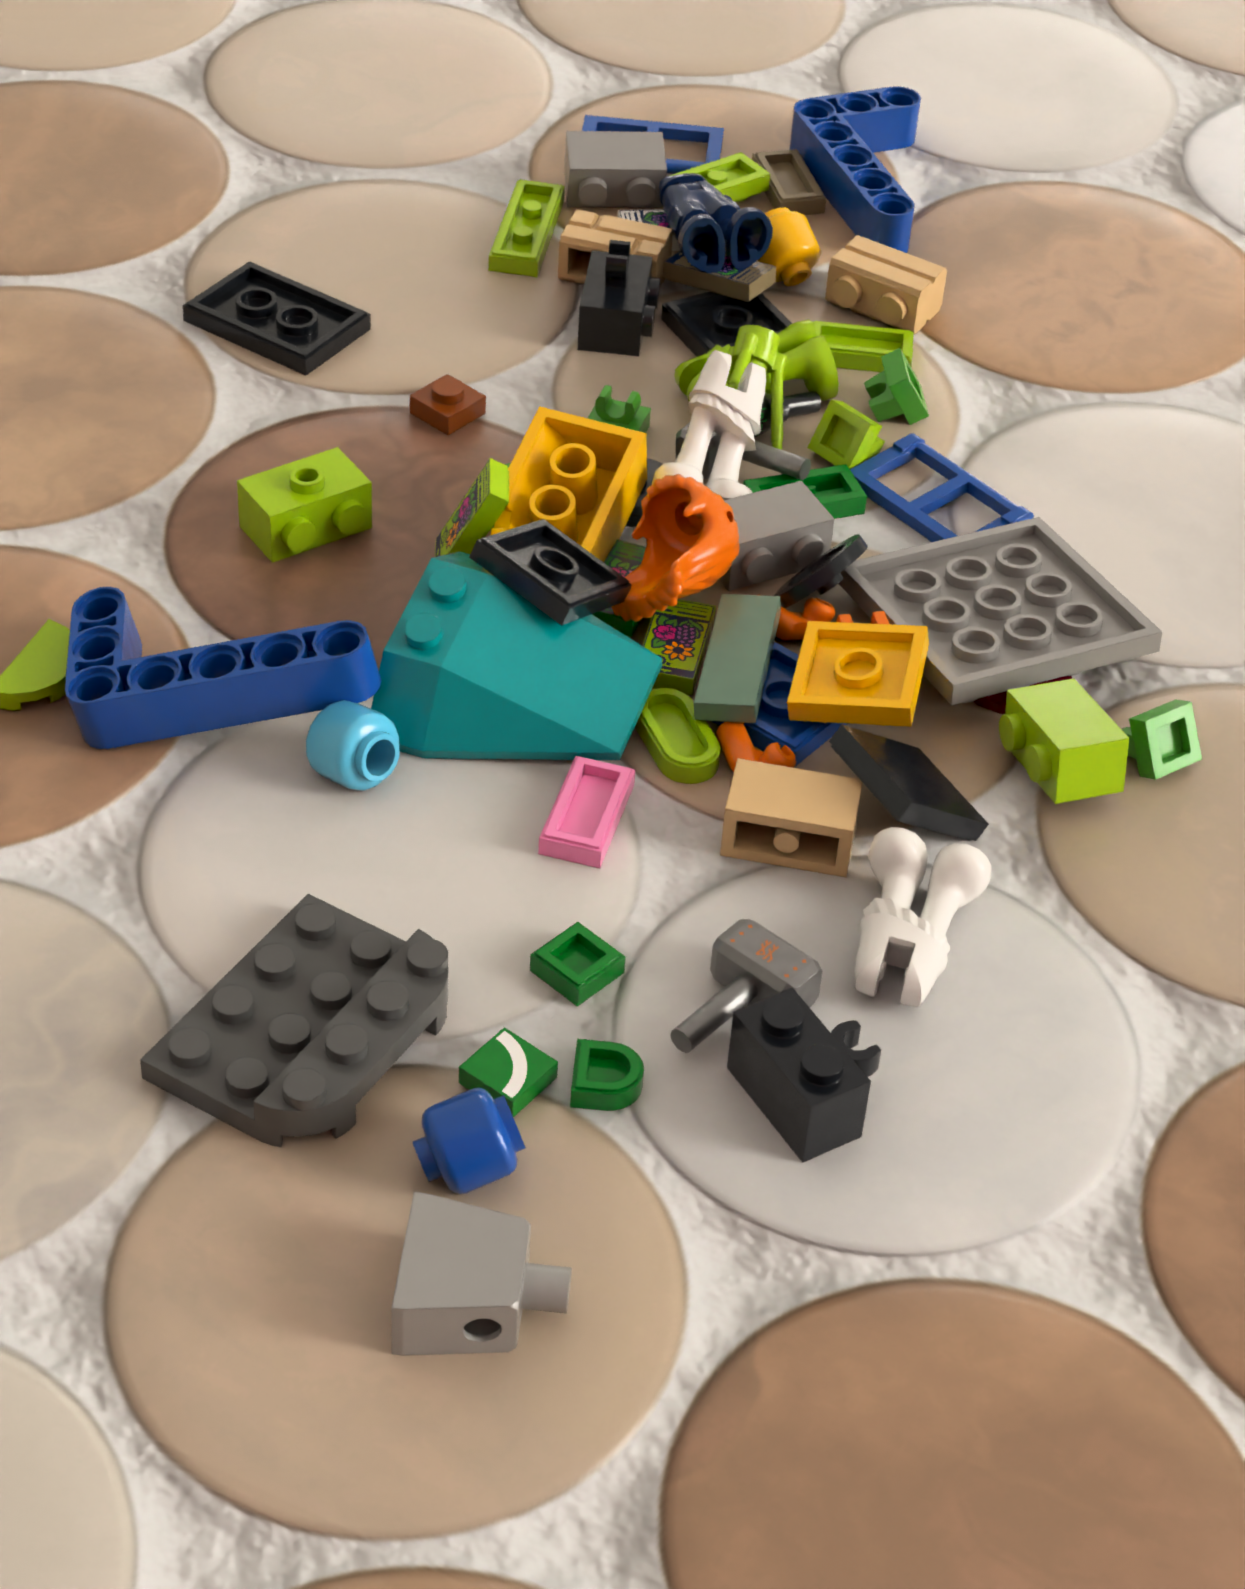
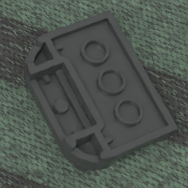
[140,894,448,1147]

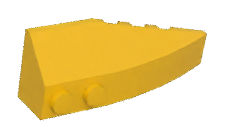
[491,406,647,562]

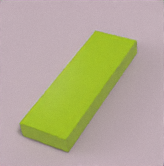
[488,179,565,277]

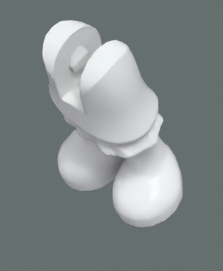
[652,350,766,500]
[854,827,991,1007]

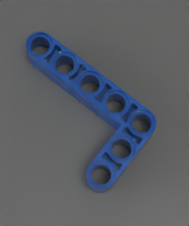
[789,86,921,253]
[65,587,382,749]

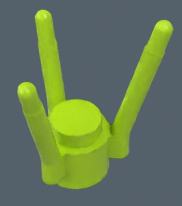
[725,325,787,450]

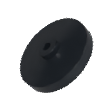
[774,534,868,608]

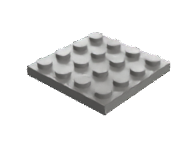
[838,517,1162,705]

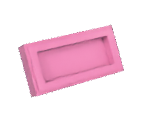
[538,756,636,868]

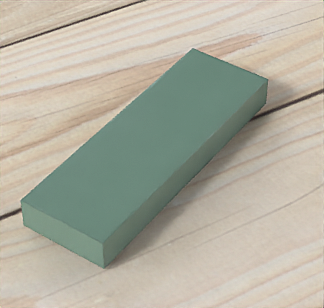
[693,594,781,723]

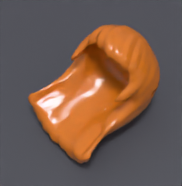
[612,474,740,622]

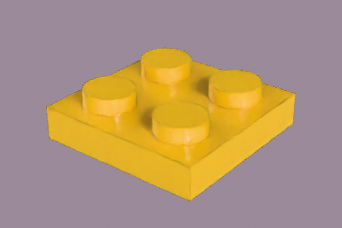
[787,621,929,727]

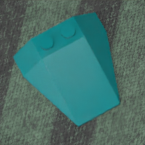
[371,551,663,760]

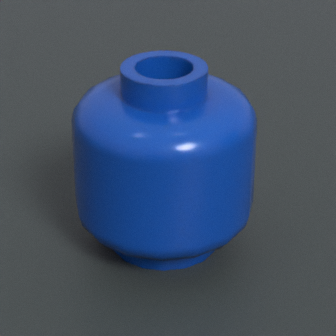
[412,1087,526,1195]

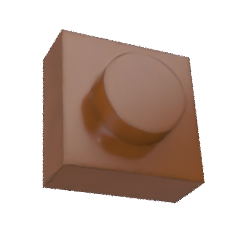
[410,374,486,435]

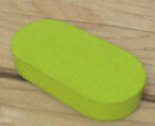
[635,688,720,784]

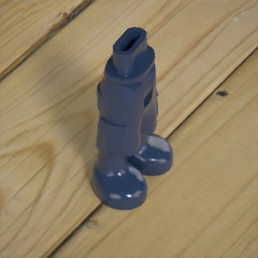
[659,173,773,273]

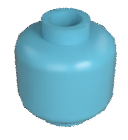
[306,700,400,791]

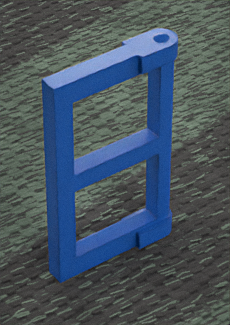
[582,115,724,174]
[850,433,1034,542]

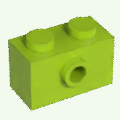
[237,447,372,563]
[999,678,1129,804]

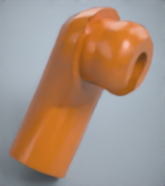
[758,594,835,641]
[716,722,796,772]

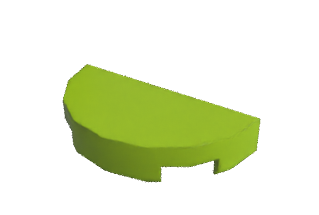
[0,619,70,711]

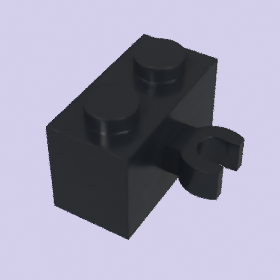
[577,240,661,356]
[727,987,881,1163]

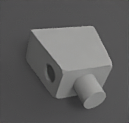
[391,1192,572,1356]

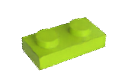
[670,152,770,202]

